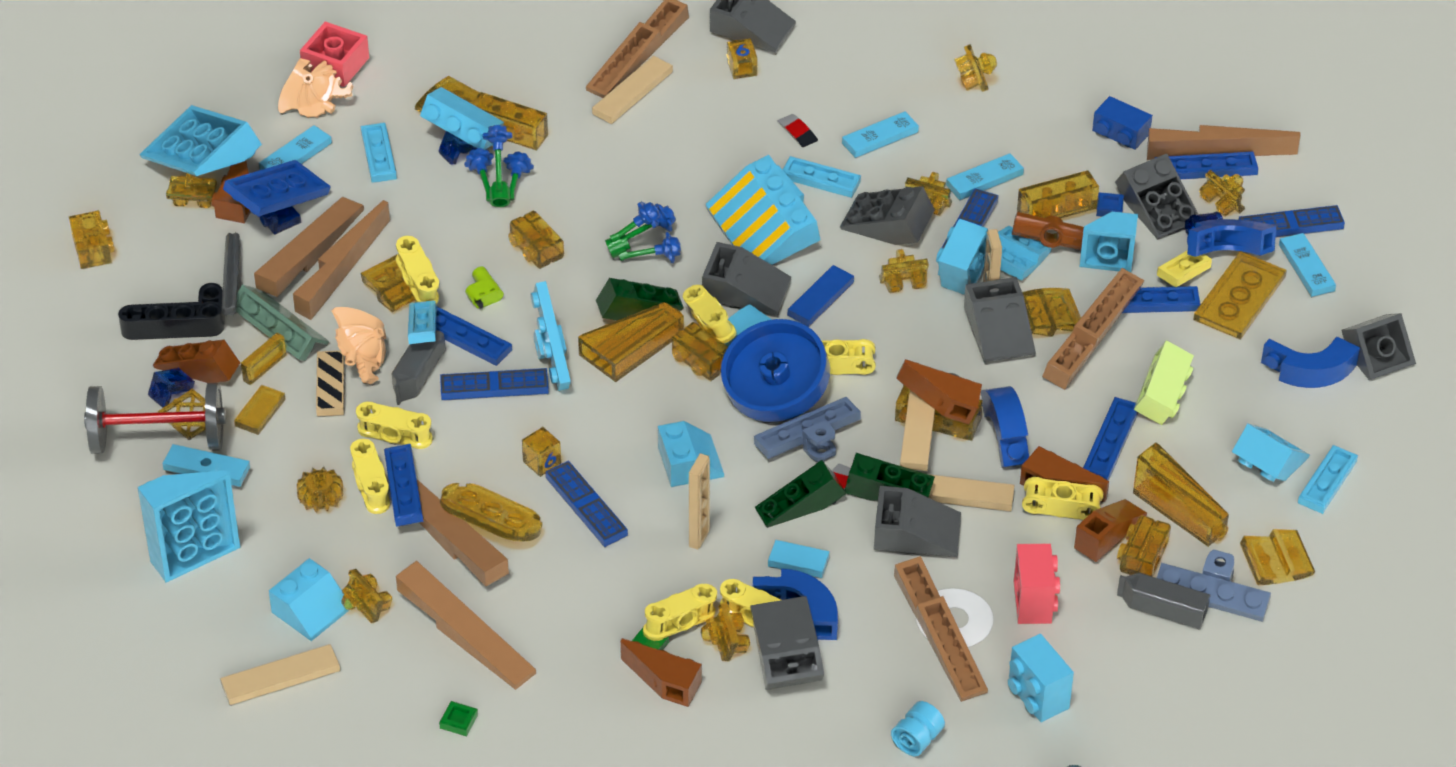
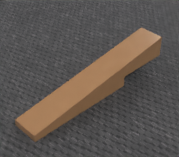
[586,0,689,98]
[1147,125,1301,160]
[254,197,364,297]
[293,200,390,320]
[1042,268,1145,390]
[417,480,509,586]
[894,556,988,702]
[396,560,536,690]

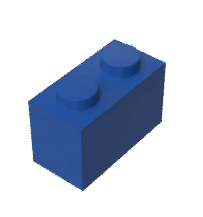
[1092,96,1153,150]

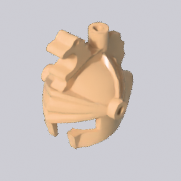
[278,58,354,118]
[331,307,386,385]

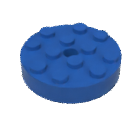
[721,319,830,422]

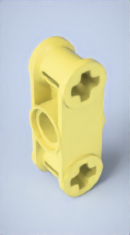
[396,236,439,304]
[683,285,737,344]
[822,339,876,375]
[356,401,433,449]
[350,439,390,514]
[1022,477,1103,520]
[720,579,781,627]
[643,584,717,641]

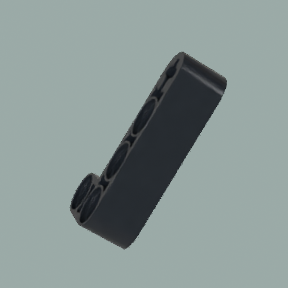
[118,283,225,340]

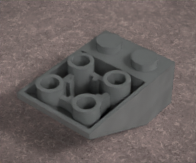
[710,0,796,53]
[1115,153,1201,239]
[840,186,935,245]
[702,242,791,315]
[964,277,1036,362]
[874,486,961,557]
[750,596,824,690]

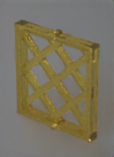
[158,389,206,440]

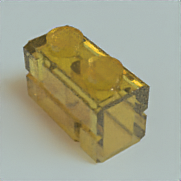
[508,210,564,269]
[672,322,728,381]
[1117,515,1171,577]

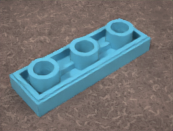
[162,444,250,487]

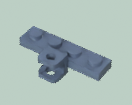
[754,397,861,462]
[1157,550,1271,622]

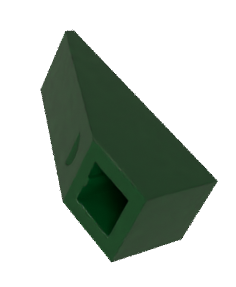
[596,278,684,322]
[845,453,935,501]
[755,460,847,528]

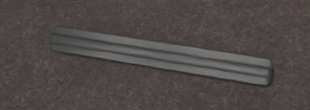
[222,232,240,316]

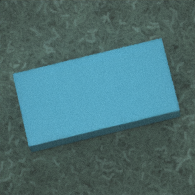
[768,540,829,578]

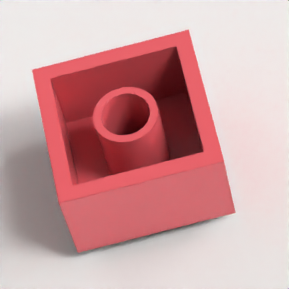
[300,21,369,87]
[1013,544,1060,624]

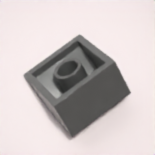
[1341,313,1416,380]

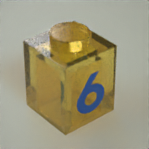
[727,38,757,79]
[522,427,561,477]

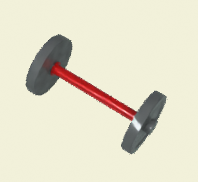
[84,382,226,454]

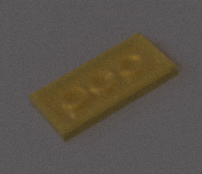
[1193,251,1287,340]

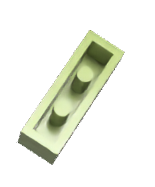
[1134,340,1194,425]

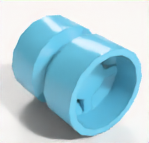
[891,701,945,757]

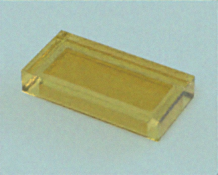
[241,333,286,385]
[234,385,286,435]

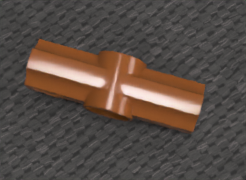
[1012,212,1084,250]

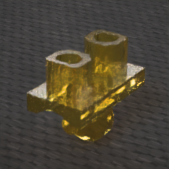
[954,44,997,92]
[1199,170,1245,216]
[905,171,952,216]
[166,173,217,208]
[879,249,929,293]
[341,569,392,623]
[700,603,750,661]

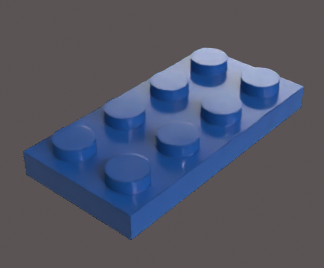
[223,160,331,217]

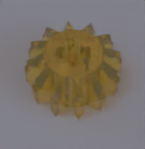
[297,466,344,513]

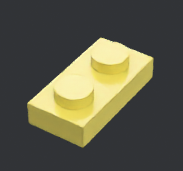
[1157,250,1212,287]

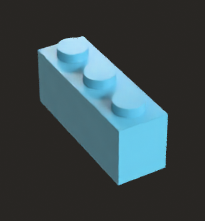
[420,87,504,150]

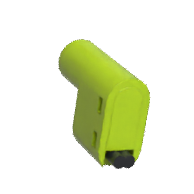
[465,266,504,309]

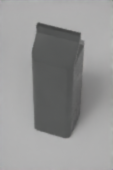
[391,330,446,405]
[1117,573,1211,629]

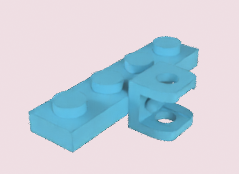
[531,281,571,391]

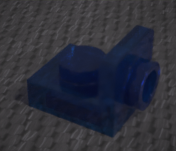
[438,131,477,164]
[259,206,301,235]
[148,368,195,408]

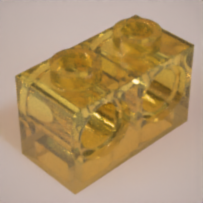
[69,210,115,269]

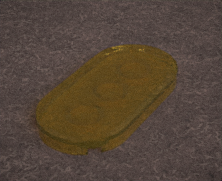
[440,483,543,541]

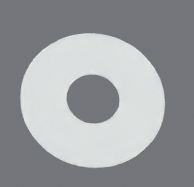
[916,588,993,647]

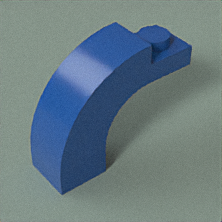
[1187,219,1276,257]
[1261,337,1360,388]
[981,386,1029,468]
[753,568,838,640]

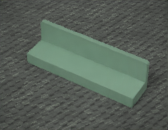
[236,284,329,361]

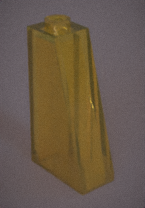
[578,302,684,382]
[1133,442,1229,547]

